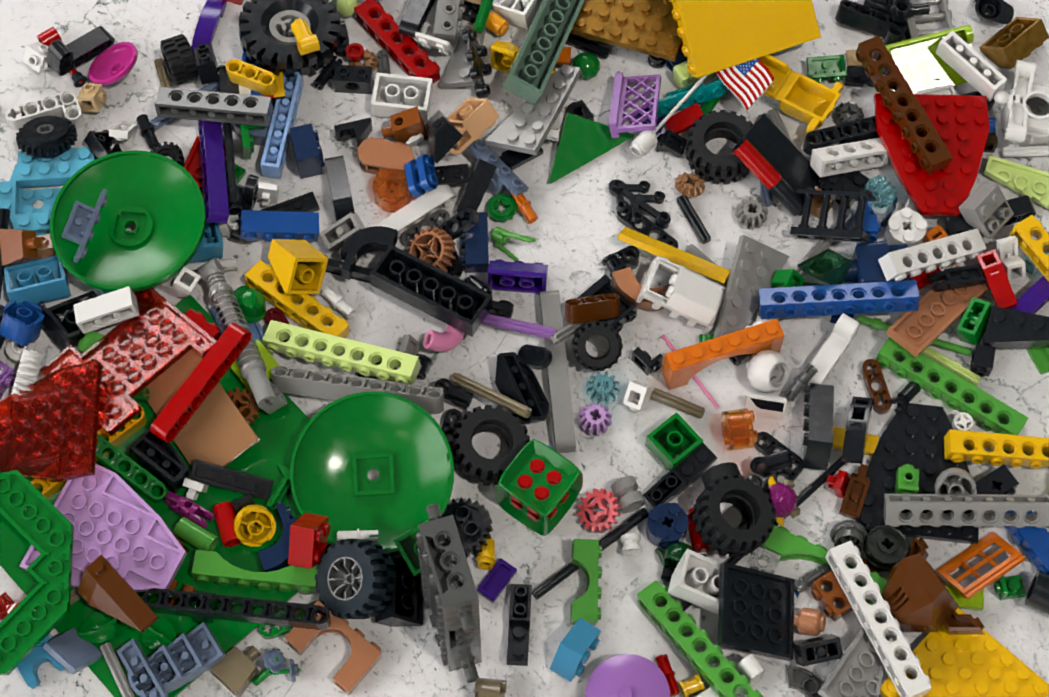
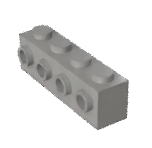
[433,0,464,44]

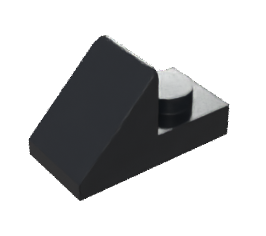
[334,117,373,147]

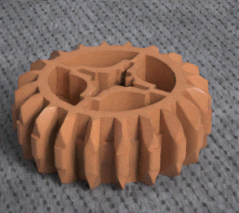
[406,227,457,272]

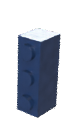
[461,212,489,273]

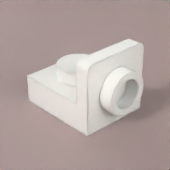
[406,133,429,160]

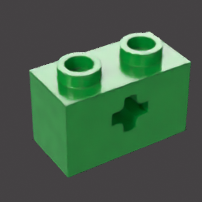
[956,297,992,345]

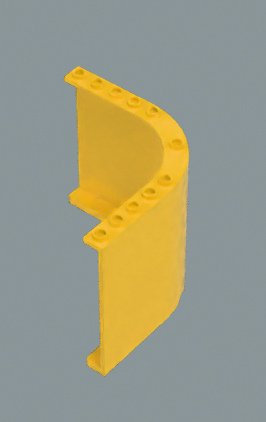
[669,0,821,78]

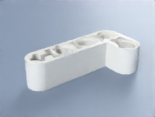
[5,90,85,131]
[807,313,861,386]
[696,654,765,697]

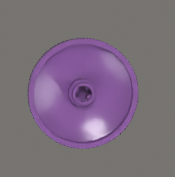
[585,654,671,697]

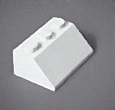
[667,549,721,615]

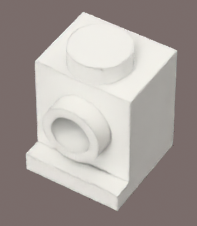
[623,380,655,412]

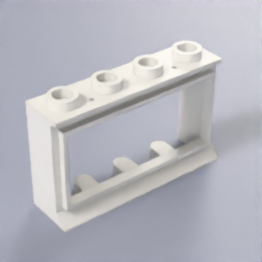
[636,256,726,334]

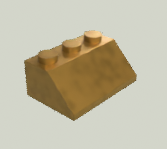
[979,17,1049,69]

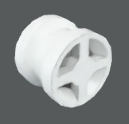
[951,412,974,431]
[620,533,642,556]

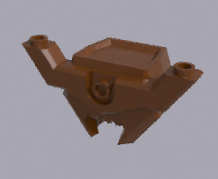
[881,535,985,635]

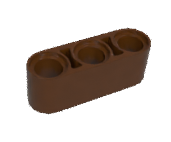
[565,293,620,324]

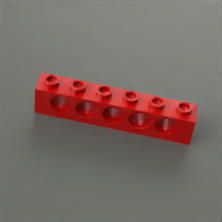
[354,0,440,84]

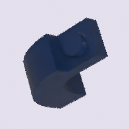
[258,502,298,572]

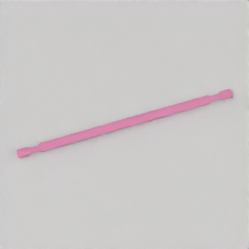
[661,334,719,409]

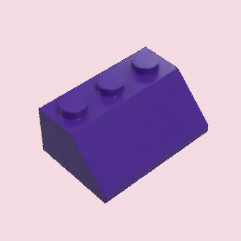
[488,259,548,294]

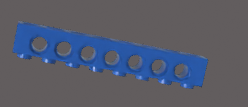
[758,280,919,319]

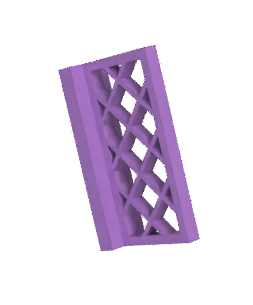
[608,72,661,138]

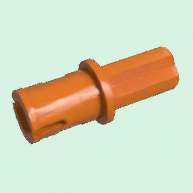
[511,193,538,224]

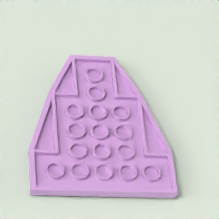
[20,457,187,592]

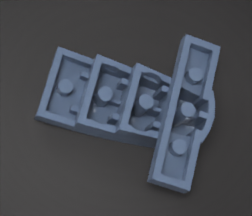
[117,622,226,697]

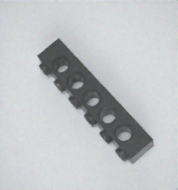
[154,87,273,127]

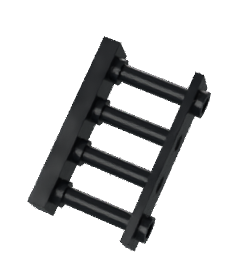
[790,187,876,243]

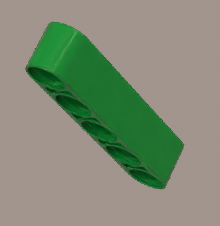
[83,432,167,503]

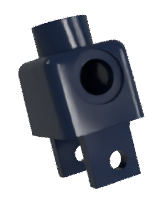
[841,241,913,283]

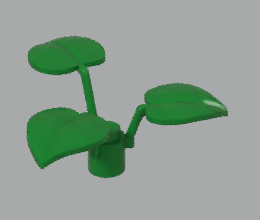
[77,591,177,651]

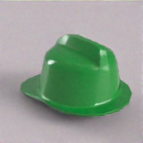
[234,286,266,323]

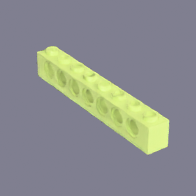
[262,320,421,384]

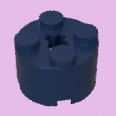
[646,503,688,550]

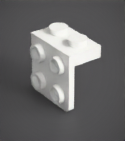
[414,22,461,56]

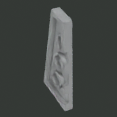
[439,24,486,89]

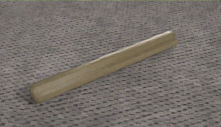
[451,373,532,418]

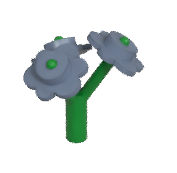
[252,648,300,686]

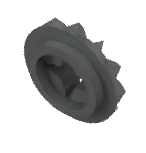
[834,101,864,125]

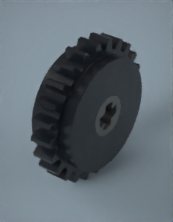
[16,116,78,158]

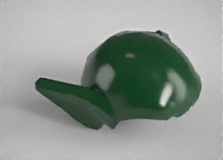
[655,542,707,568]

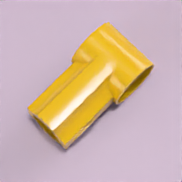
[291,18,320,56]

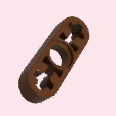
[861,359,892,414]

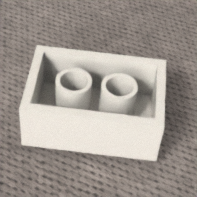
[371,72,433,122]

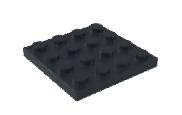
[717,562,794,661]

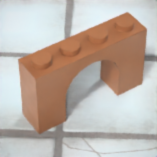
[284,600,382,696]

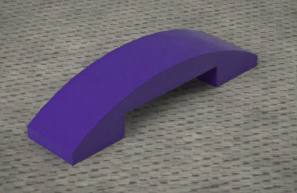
[191,0,227,57]

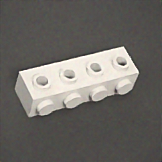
[936,31,1008,101]

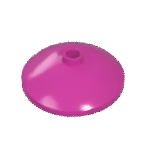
[88,42,138,85]

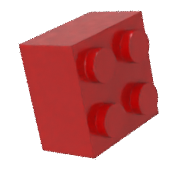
[288,513,331,569]

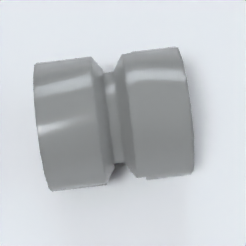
[610,476,646,513]

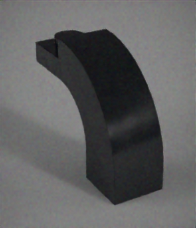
[339,226,398,280]

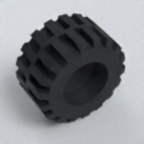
[160,34,199,85]
[572,320,623,371]

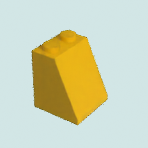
[268,239,329,294]

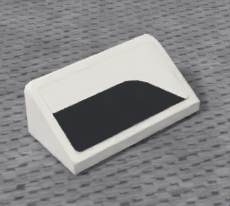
[744,393,787,420]

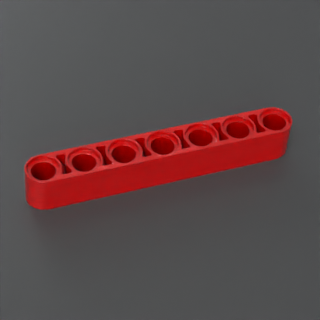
[150,323,252,443]

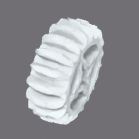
[11,350,43,403]

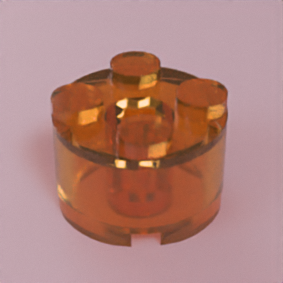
[373,168,412,213]
[721,408,758,451]

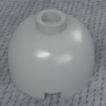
[935,468,977,494]

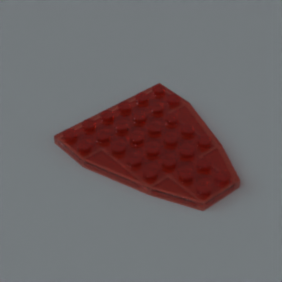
[0,360,102,482]

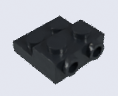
[818,171,872,209]

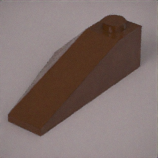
[77,554,159,633]

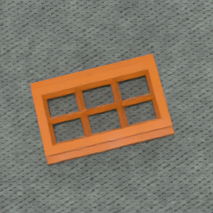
[935,532,1025,600]

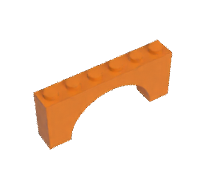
[662,318,785,390]

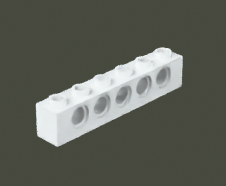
[878,228,986,282]

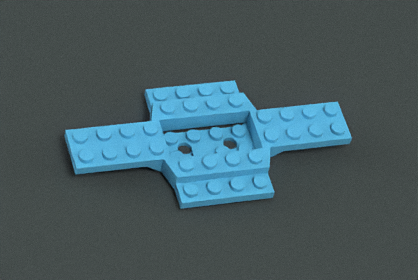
[0,147,96,236]

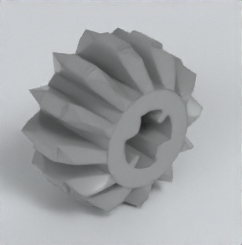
[735,196,768,230]

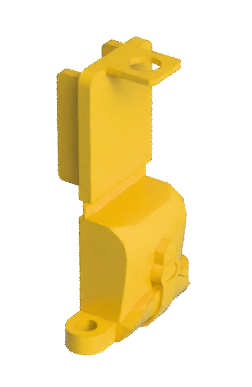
[758,55,844,133]

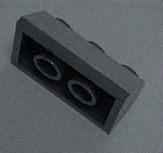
[375,557,423,627]

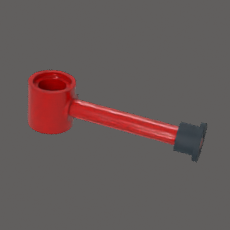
[37,27,88,88]

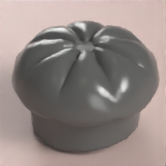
[830,520,867,552]

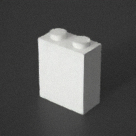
[665,268,723,325]

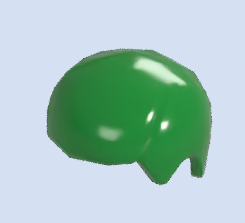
[571,52,600,80]

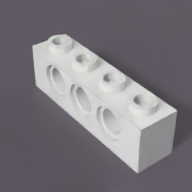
[810,137,889,177]

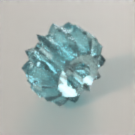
[864,175,897,208]
[586,371,620,405]

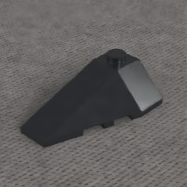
[426,110,463,163]

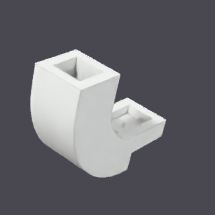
[155,266,201,298]

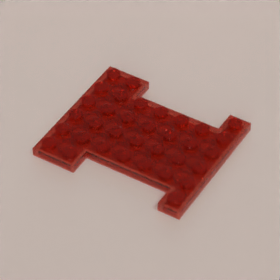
[40,288,216,436]

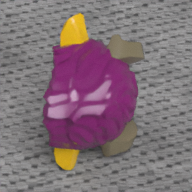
[766,476,800,526]

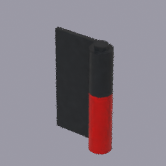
[732,114,822,216]

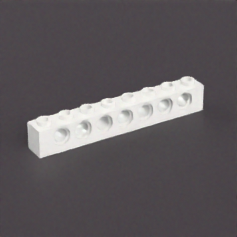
[825,541,932,697]

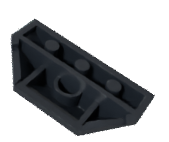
[495,352,549,423]

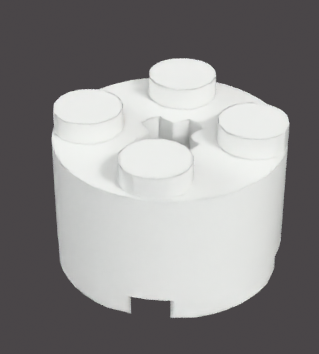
[885,207,927,247]

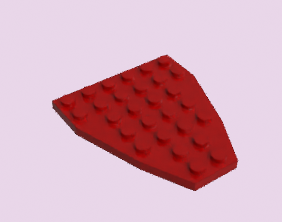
[874,93,990,216]

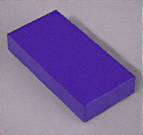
[477,558,517,603]

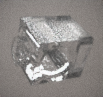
[747,547,781,574]

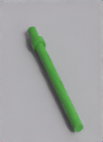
[857,314,972,357]

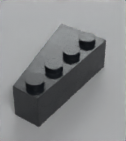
[983,306,1049,349]

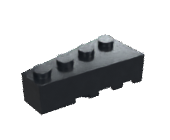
[802,383,834,471]

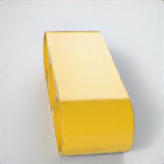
[226,59,278,96]

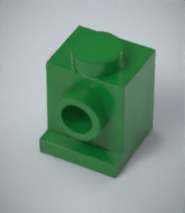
[771,269,805,288]

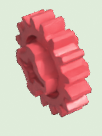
[577,488,621,533]

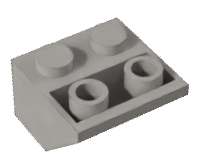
[959,183,1014,239]

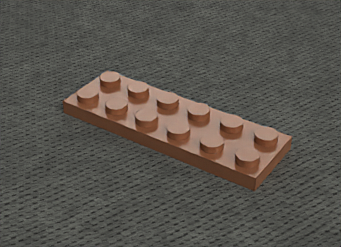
[886,265,988,358]

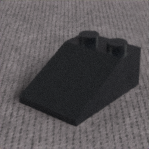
[42,290,105,352]

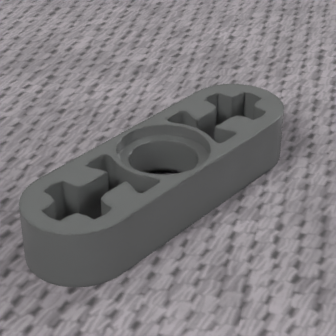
[402,209,450,248]

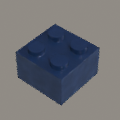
[289,123,325,179]

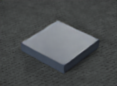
[43,628,103,675]

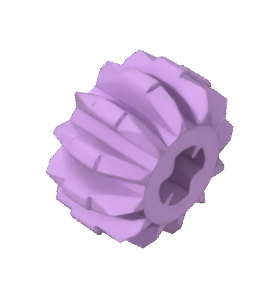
[579,402,612,436]

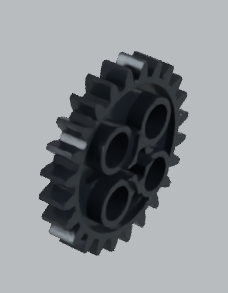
[442,497,493,558]

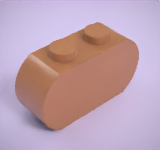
[358,137,414,180]

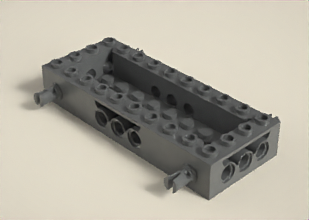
[415,503,482,683]

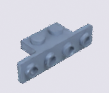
[467,139,529,196]
[61,189,108,263]

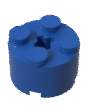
[0,301,44,346]

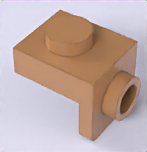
[36,234,56,260]

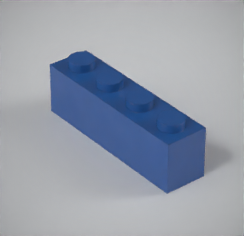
[240,210,319,243]
[1004,510,1049,574]

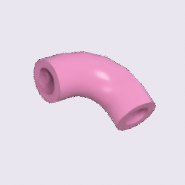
[423,324,465,352]

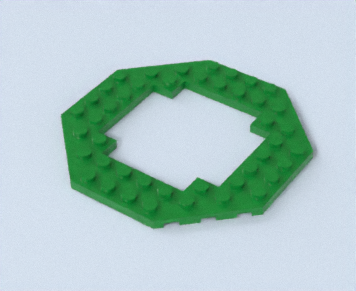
[0,470,74,675]

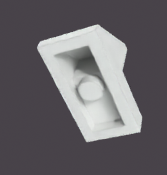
[109,120,139,149]

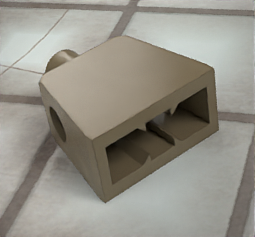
[209,646,261,697]

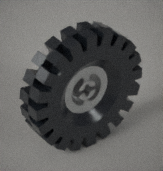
[239,0,340,77]

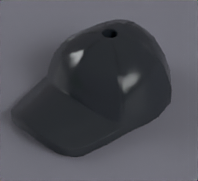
[975,0,1014,24]

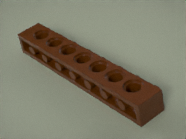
[856,36,953,174]

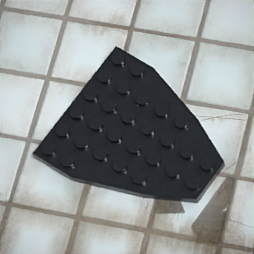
[855,403,979,544]

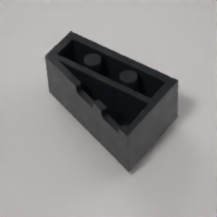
[129,427,189,494]

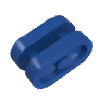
[404,154,438,198]

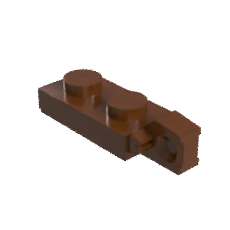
[839,464,870,519]

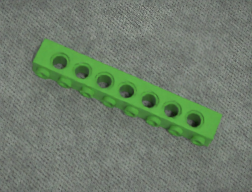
[876,337,1028,435]
[637,580,763,697]

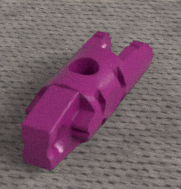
[165,491,215,529]

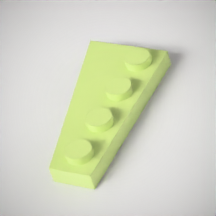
[984,155,1049,210]

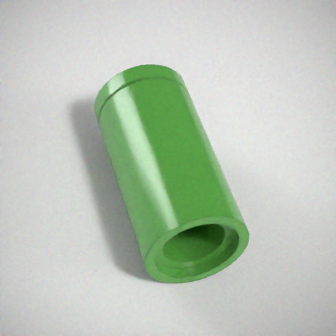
[173,517,219,551]

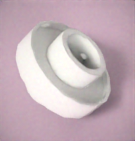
[6,340,36,363]

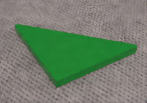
[547,113,634,184]

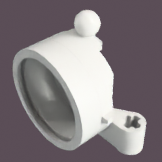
[994,60,1049,146]

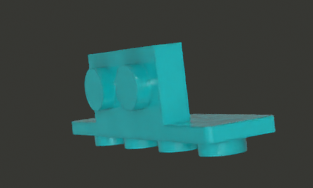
[657,80,727,117]

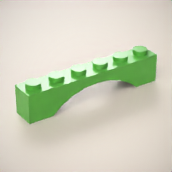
[762,525,887,605]
[192,550,318,595]

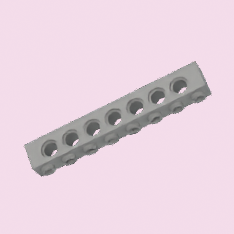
[883,494,1049,528]

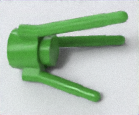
[491,226,536,261]

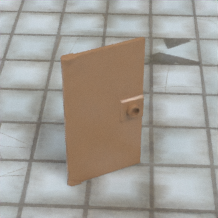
[134,339,260,467]

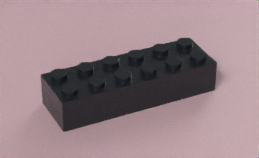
[370,244,492,337]

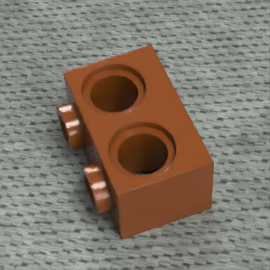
[810,570,853,622]

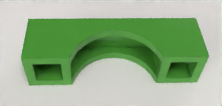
[570,539,602,626]

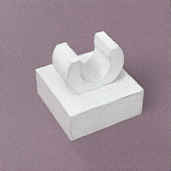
[258,182,279,207]
[219,214,239,236]
[182,478,209,500]

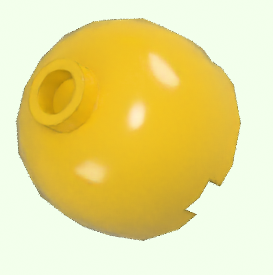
[234,504,276,547]

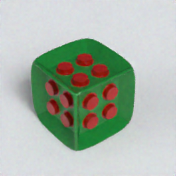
[495,439,583,536]

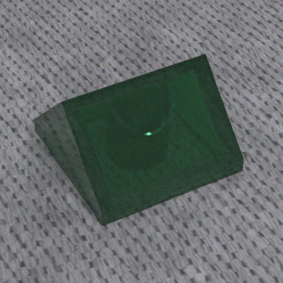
[798,249,852,285]

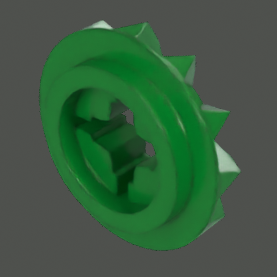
[487,194,517,222]

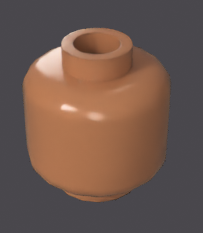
[794,608,826,636]

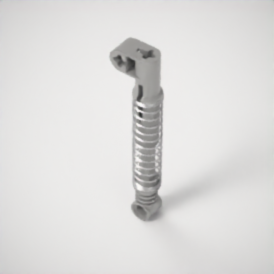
[198,257,287,414]

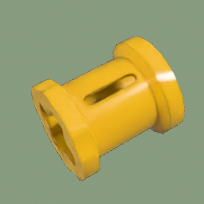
[678,674,705,697]

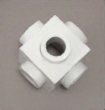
[22,42,51,73]

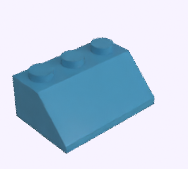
[4,255,71,304]

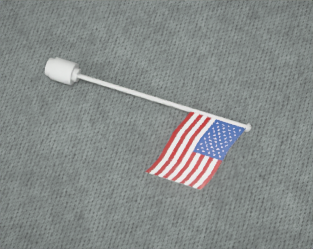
[630,58,775,157]

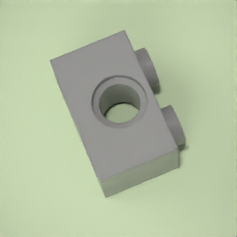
[319,213,365,251]

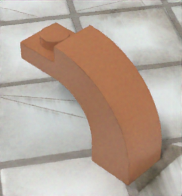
[611,267,671,311]

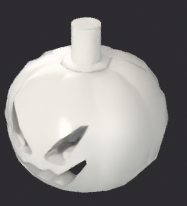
[746,350,789,393]

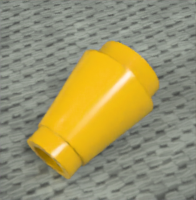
[476,538,496,570]

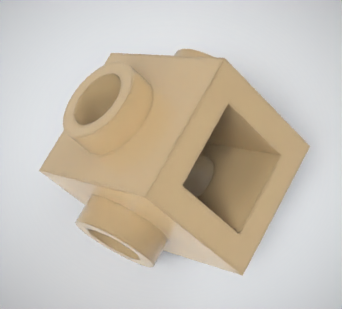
[76,83,108,113]

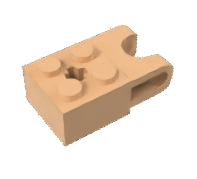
[447,97,500,155]

